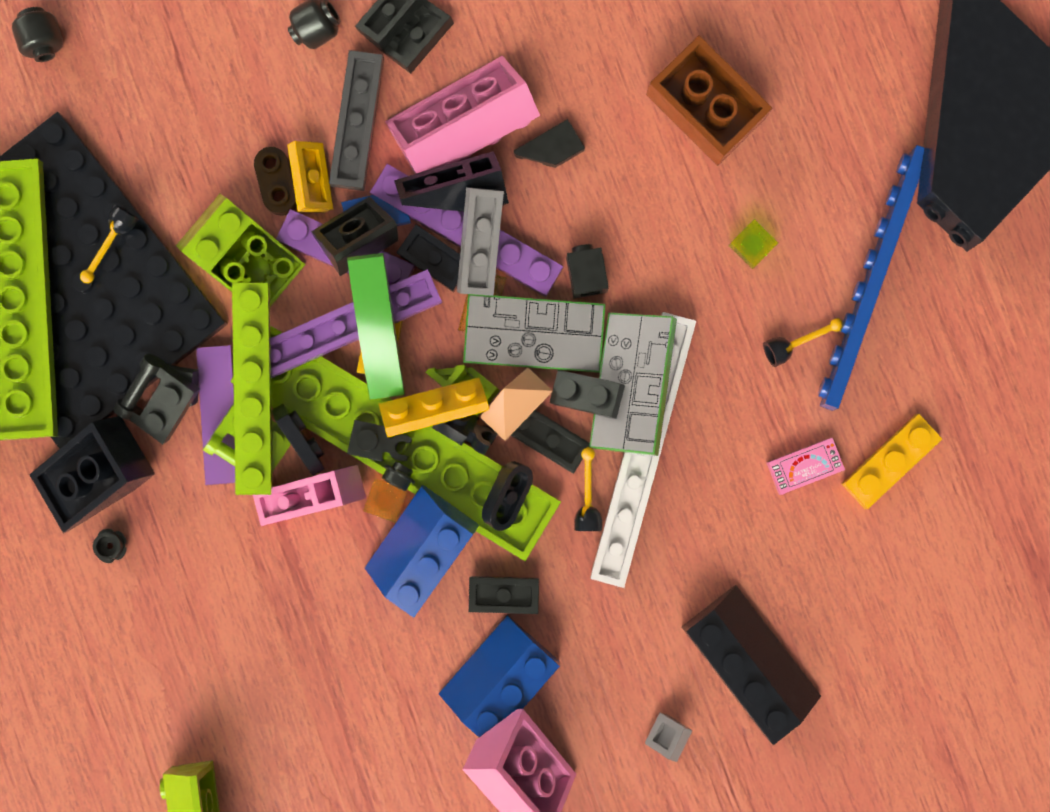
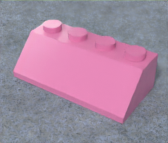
[385,56,540,174]

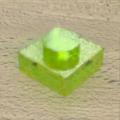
[728,219,778,269]

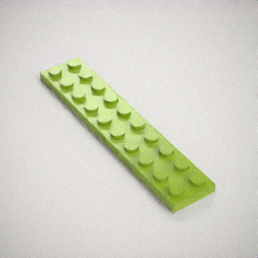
[230,325,561,561]

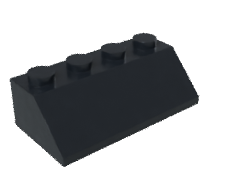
[681,585,821,745]

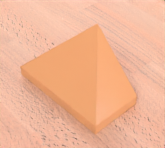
[480,368,553,441]

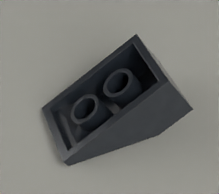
[30,416,155,533]

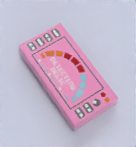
[767,438,845,495]

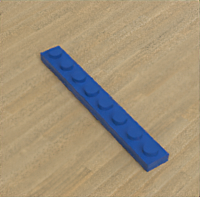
[818,145,924,411]

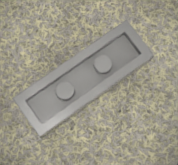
[457,187,504,296]

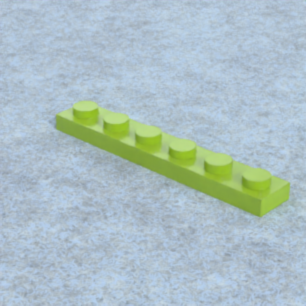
[232,283,273,495]

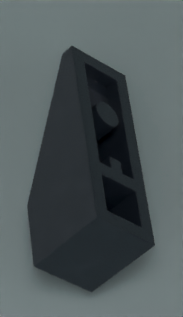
[394,151,509,212]

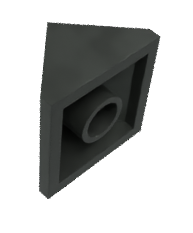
[311,196,398,276]

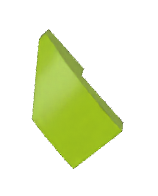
[425,365,500,416]

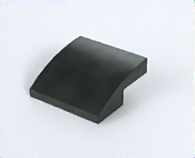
[355,0,454,74]

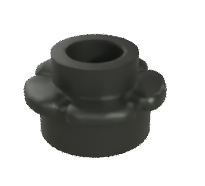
[382,461,415,492]
[93,529,127,563]

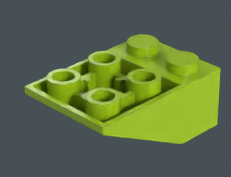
[176,194,306,307]

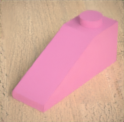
[253,465,366,526]

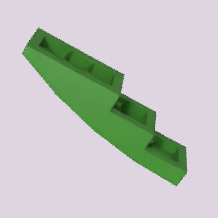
[347,253,405,399]

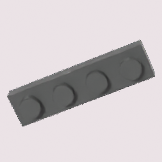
[329,50,384,191]

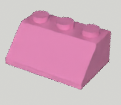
[462,709,576,812]

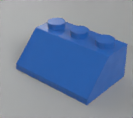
[365,485,479,618]
[439,615,560,737]

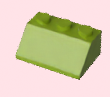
[160,760,220,812]

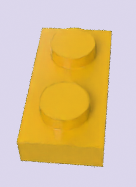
[287,141,333,213]

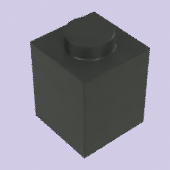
[566,244,609,299]

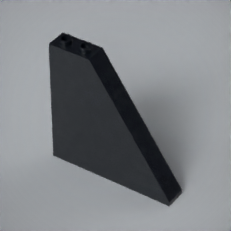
[917,0,1050,252]

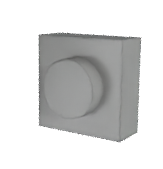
[645,712,693,762]

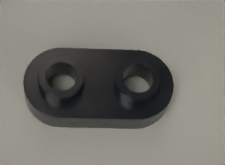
[482,461,533,531]

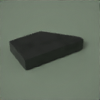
[514,119,585,168]

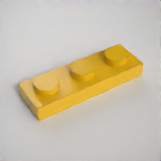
[378,377,489,438]
[841,414,942,509]

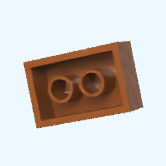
[646,35,773,166]

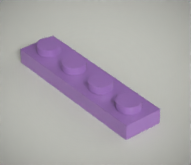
[276,209,415,286]

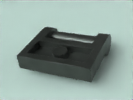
[113,354,200,445]

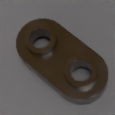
[254,147,297,216]

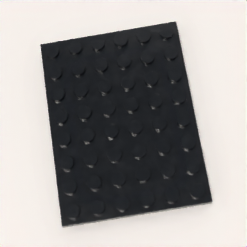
[0,112,228,449]

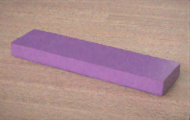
[196,345,235,485]

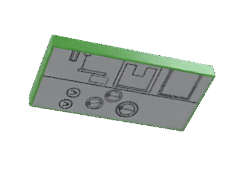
[463,294,605,373]
[589,313,677,456]

